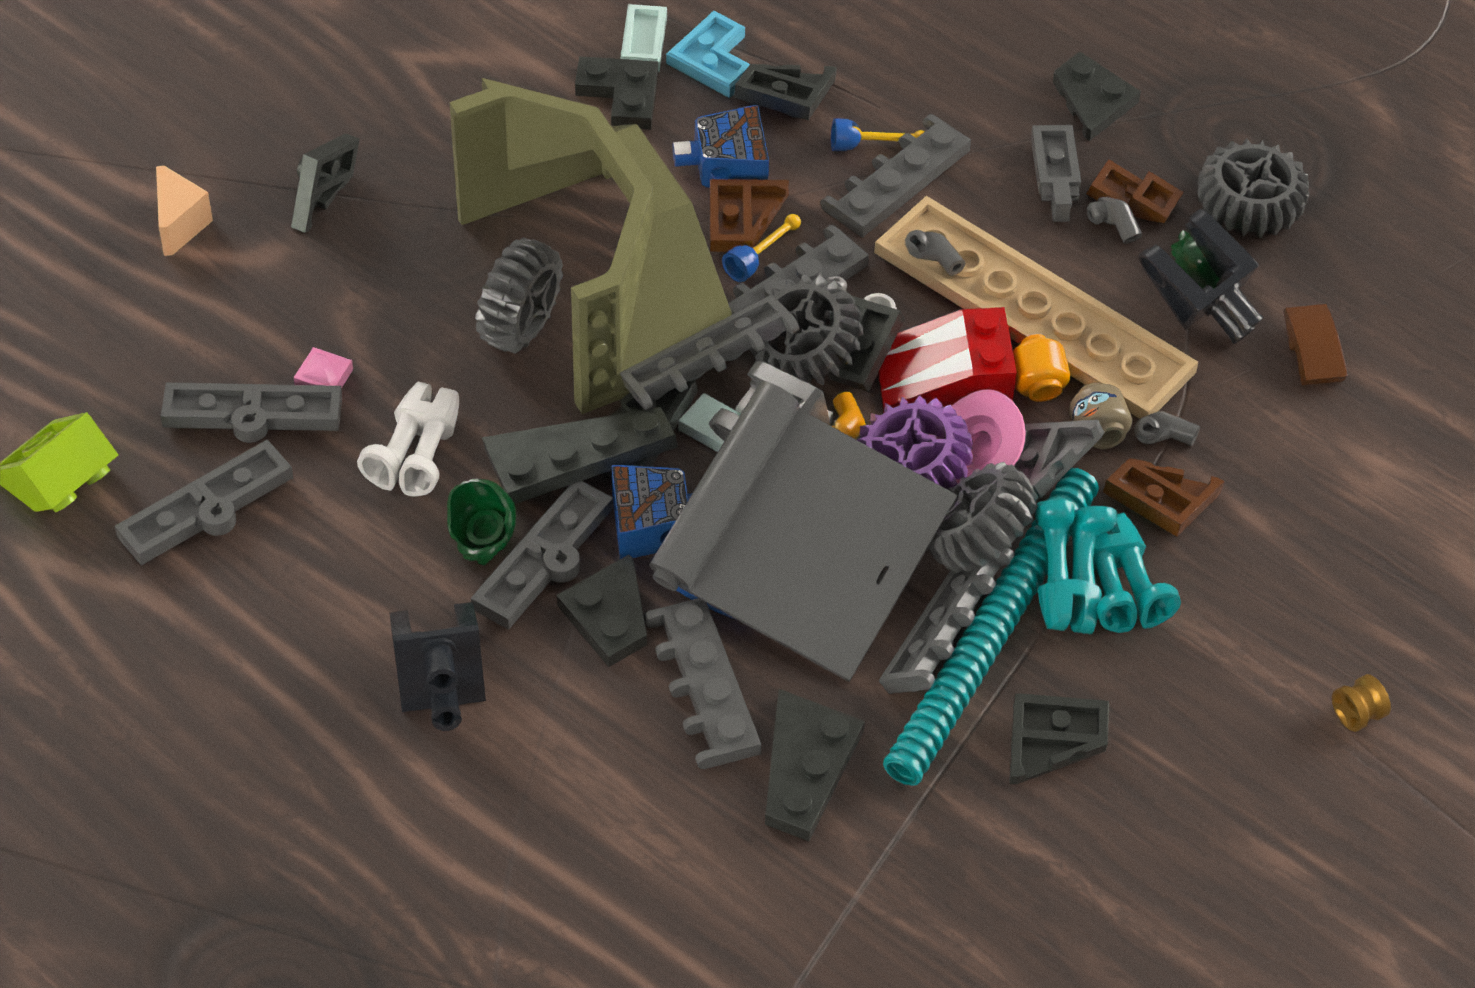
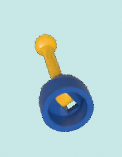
[831,118,925,151]
[722,214,801,282]

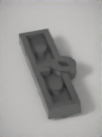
[161,382,342,443]
[115,440,294,565]
[471,481,613,630]

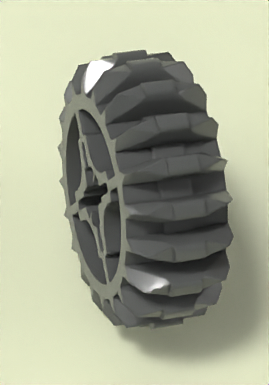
[1197,138,1309,238]
[475,237,563,354]
[750,274,864,385]
[928,462,1038,573]

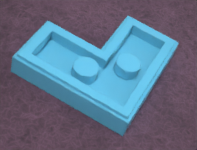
[666,11,750,98]

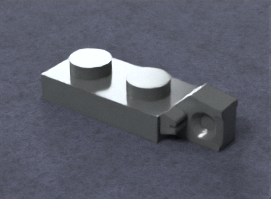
[1031,125,1081,222]

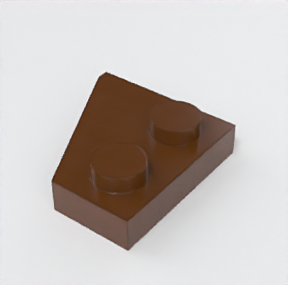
[710,179,789,252]

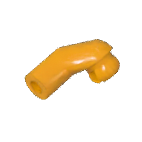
[832,392,865,440]

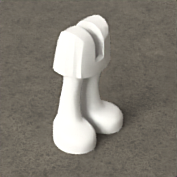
[357,382,459,497]

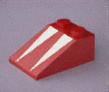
[878,307,1017,413]

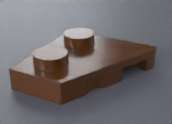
[1103,458,1225,537]

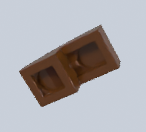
[1086,159,1184,223]
[1283,304,1348,385]

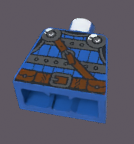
[672,105,769,188]
[611,465,693,559]

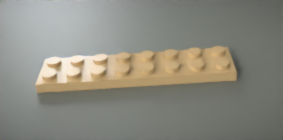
[874,196,1198,419]

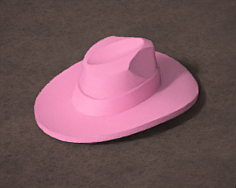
[929,390,1025,484]

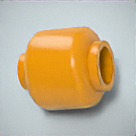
[1013,334,1070,402]

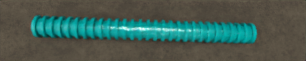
[883,468,1099,786]

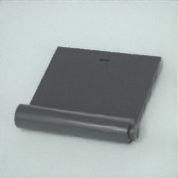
[649,381,958,683]

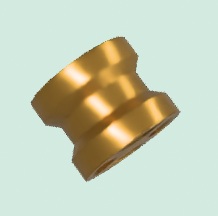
[1332,674,1391,732]

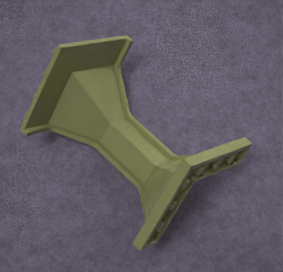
[449,78,732,414]

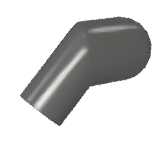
[1087,197,1143,244]
[905,230,966,276]
[1134,411,1200,446]

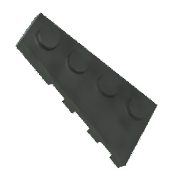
[482,407,678,504]

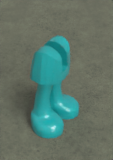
[1034,500,1117,634]
[1093,513,1181,633]

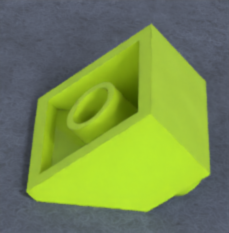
[0,412,119,512]

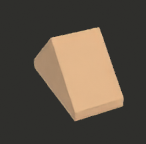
[156,166,213,256]

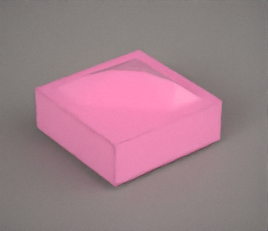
[294,347,353,388]

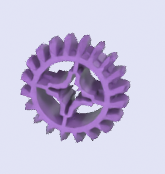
[857,395,973,490]

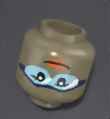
[1069,383,1132,449]

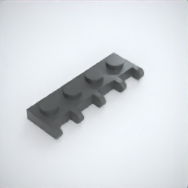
[820,114,971,238]
[728,225,869,314]
[620,294,800,410]
[879,547,1014,694]
[643,598,761,769]

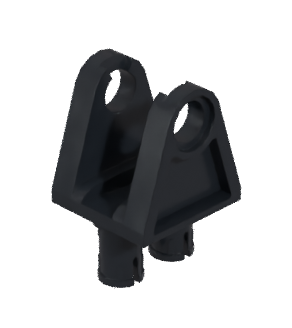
[1138,209,1264,344]
[389,602,486,731]

